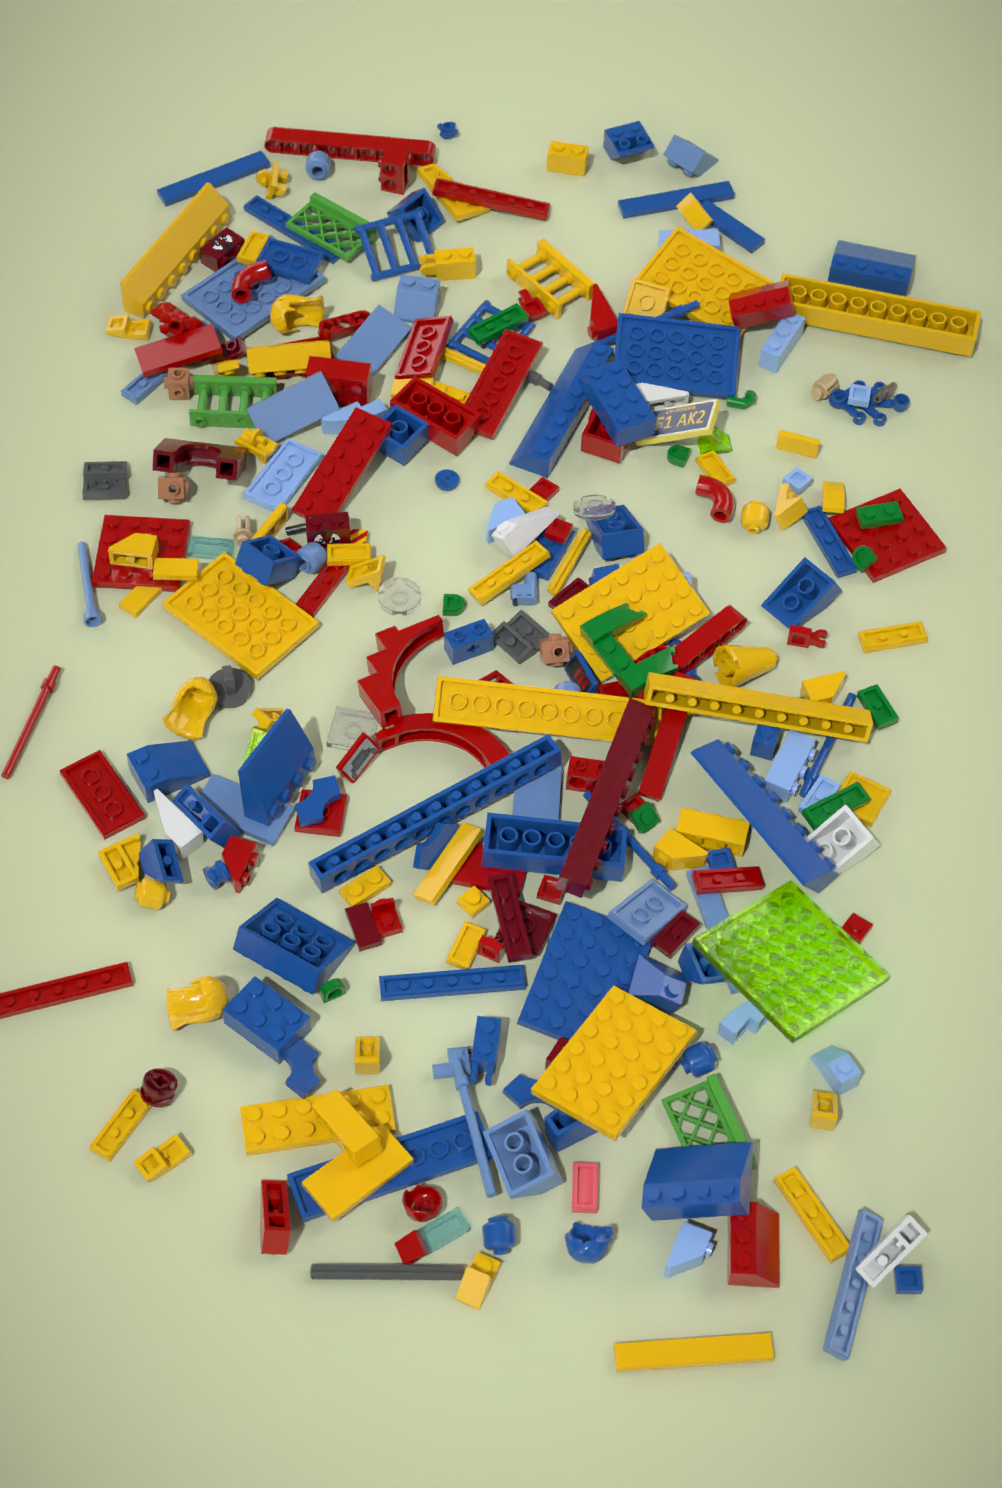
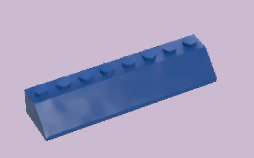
[509,342,614,478]
[691,739,839,894]

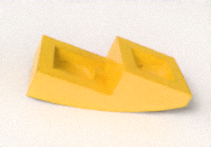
[676,192,714,229]
[105,315,153,340]
[822,481,845,513]
[133,1133,193,1183]

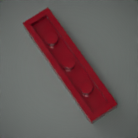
[488,873,532,963]

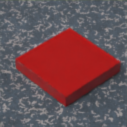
[294,789,348,837]

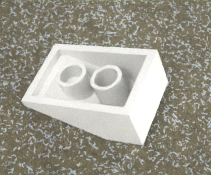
[807,804,881,874]

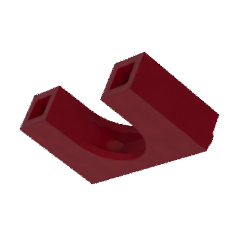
[152,438,248,481]

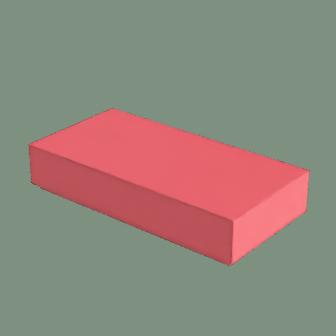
[571,1162,598,1214]

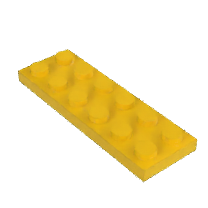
[240,1085,396,1156]

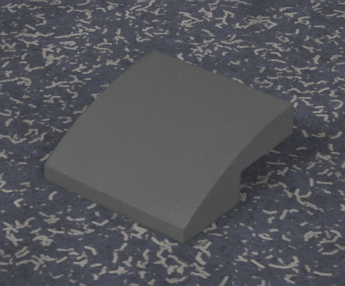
[82,461,127,500]
[493,610,549,664]

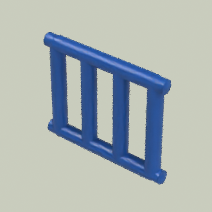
[354,209,434,281]
[446,300,535,364]

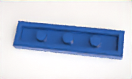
[701,199,765,254]
[801,505,857,579]

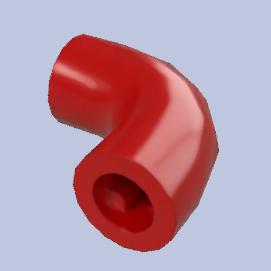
[231,259,272,304]
[695,475,734,523]

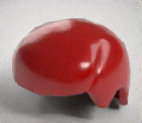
[402,1184,443,1223]

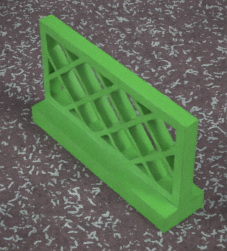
[285,192,377,262]
[661,1073,757,1170]

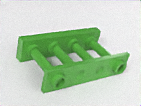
[189,375,278,429]

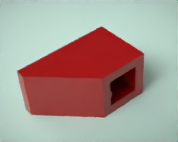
[222,835,260,893]

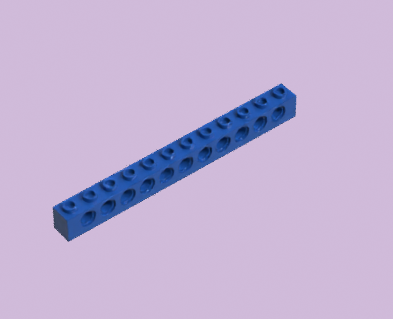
[308,734,561,893]

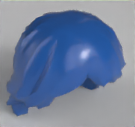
[565,1222,614,1264]

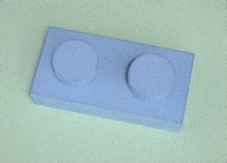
[798,774,841,813]

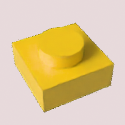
[457,886,490,919]

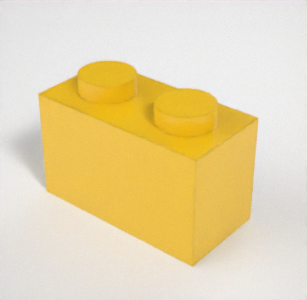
[547,140,589,177]

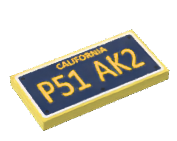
[635,399,721,446]

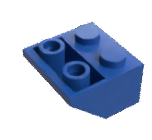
[603,121,655,159]

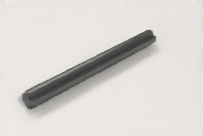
[310,1264,465,1280]

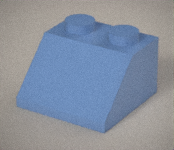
[663,134,719,177]
[394,274,440,323]

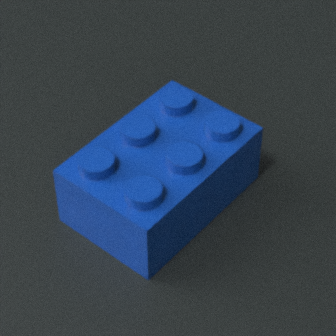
[222,976,312,1065]

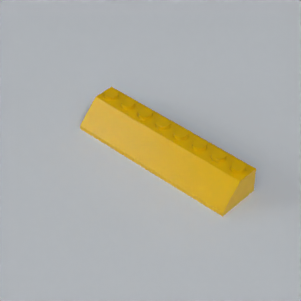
[120,182,231,319]

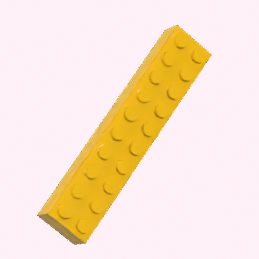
[780,273,981,357]

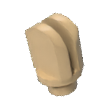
[810,373,839,400]
[233,515,253,546]

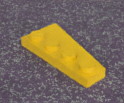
[417,164,490,222]

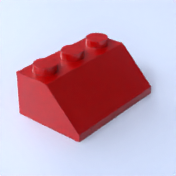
[728,280,795,329]
[727,1202,780,1288]

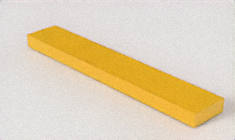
[614,1333,774,1372]

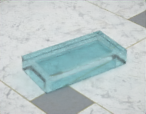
[187,535,234,559]
[416,1207,471,1256]

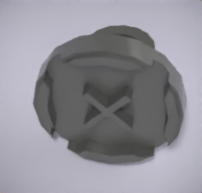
[209,665,252,708]

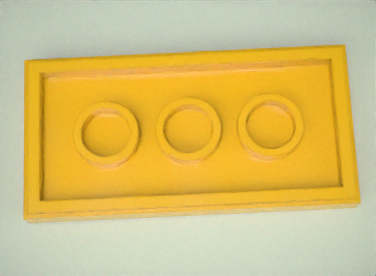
[302,1124,414,1222]

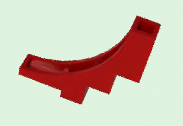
[357,615,444,729]

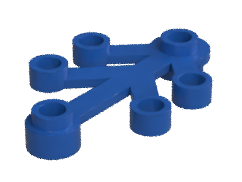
[828,380,910,427]

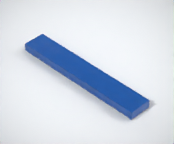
[157,151,270,206]
[618,181,735,219]
[244,195,346,264]
[379,965,526,1001]

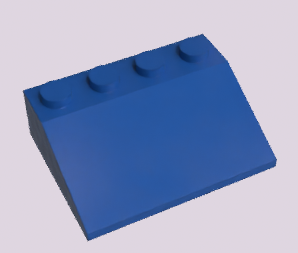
[828,240,916,297]
[238,708,317,826]
[233,898,356,995]
[641,1142,753,1221]

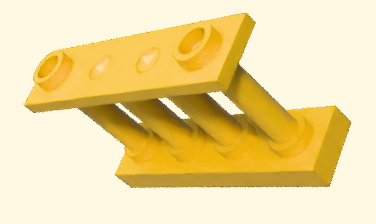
[506,239,595,319]

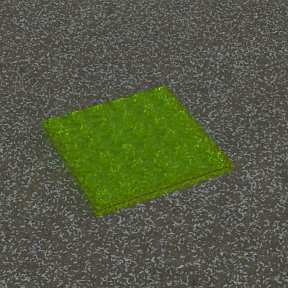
[691,880,891,1044]

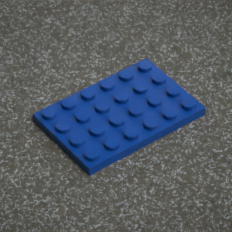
[614,313,740,399]
[517,901,653,1040]

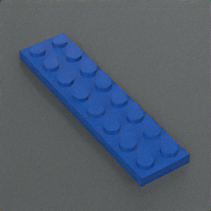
[287,1111,493,1223]

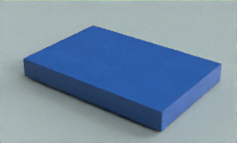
[255,238,325,285]
[528,525,575,581]

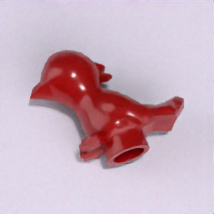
[149,302,203,335]

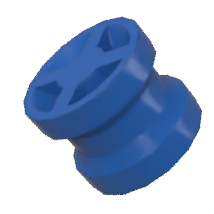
[203,860,231,889]

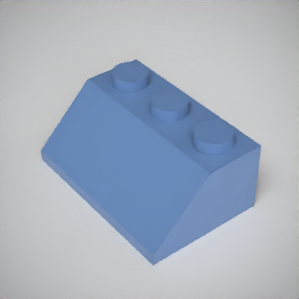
[483,1109,564,1199]

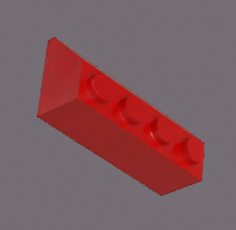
[390,376,482,456]

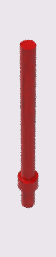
[1,665,61,779]

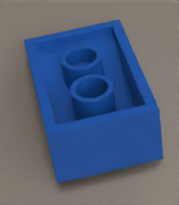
[583,505,644,560]
[761,557,842,629]
[126,740,211,803]

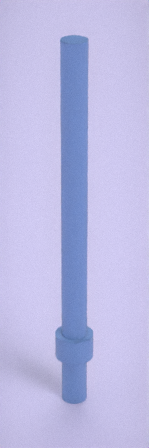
[451,1059,497,1198]

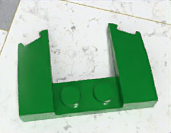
[580,603,678,698]

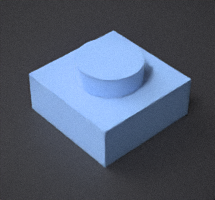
[847,384,871,408]
[782,467,813,495]

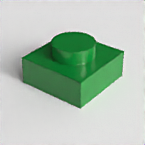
[628,801,660,834]

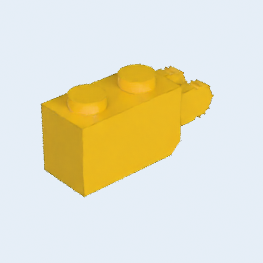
[418,247,476,281]

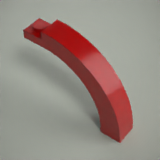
[374,713,510,768]

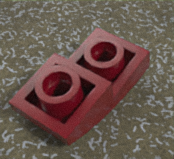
[203,336,247,364]

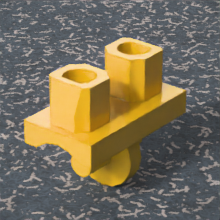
[256,161,288,200]
[235,428,278,464]

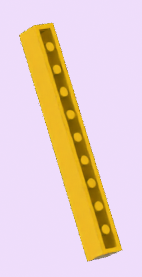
[644,672,873,743]

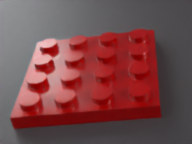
[828,488,947,583]
[92,515,190,592]

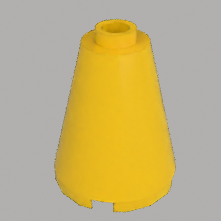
[713,644,778,687]

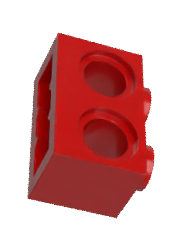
[378,149,409,195]
[566,756,604,792]

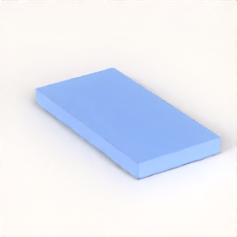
[243,438,324,512]

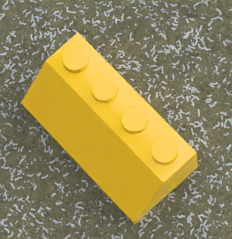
[246,340,331,377]

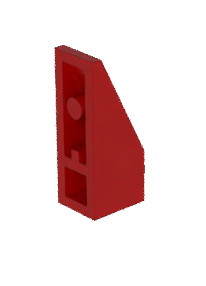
[587,284,618,342]
[260,1179,291,1255]

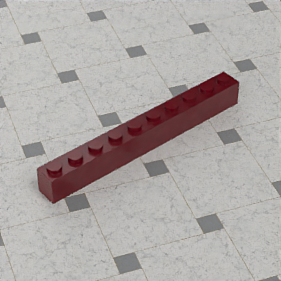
[555,698,656,898]

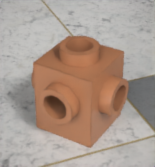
[164,368,194,400]
[158,472,190,503]
[538,633,573,666]

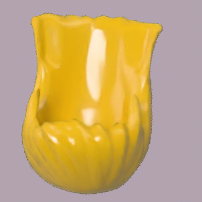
[270,294,325,334]
[163,676,217,741]
[166,976,228,1031]

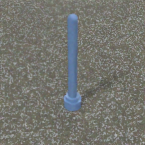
[78,541,102,627]

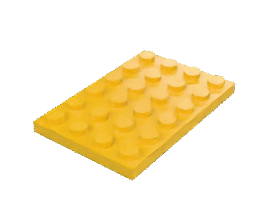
[636,226,775,338]
[551,543,710,684]
[162,552,319,680]
[531,985,697,1141]

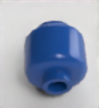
[680,1041,718,1078]
[482,1216,517,1255]

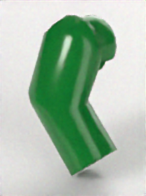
[726,390,756,409]

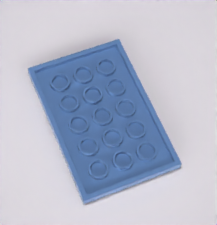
[181,235,325,340]

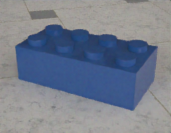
[581,359,656,447]

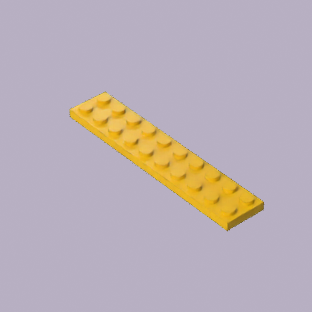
[432,676,662,747]

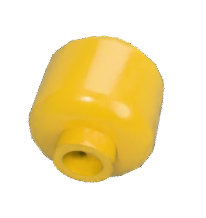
[740,500,770,534]
[134,877,170,910]

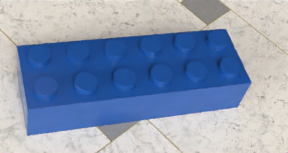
[482,812,627,882]

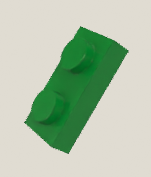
[855,501,904,529]
[856,684,899,730]

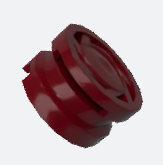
[140,1068,178,1108]

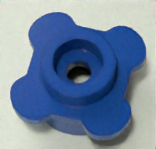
[437,121,458,140]

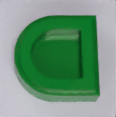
[667,445,691,468]
[852,545,878,572]
[443,594,465,616]
[320,978,346,1003]

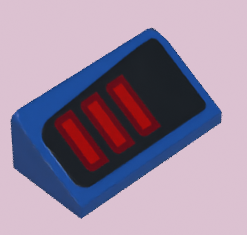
[564,650,598,694]

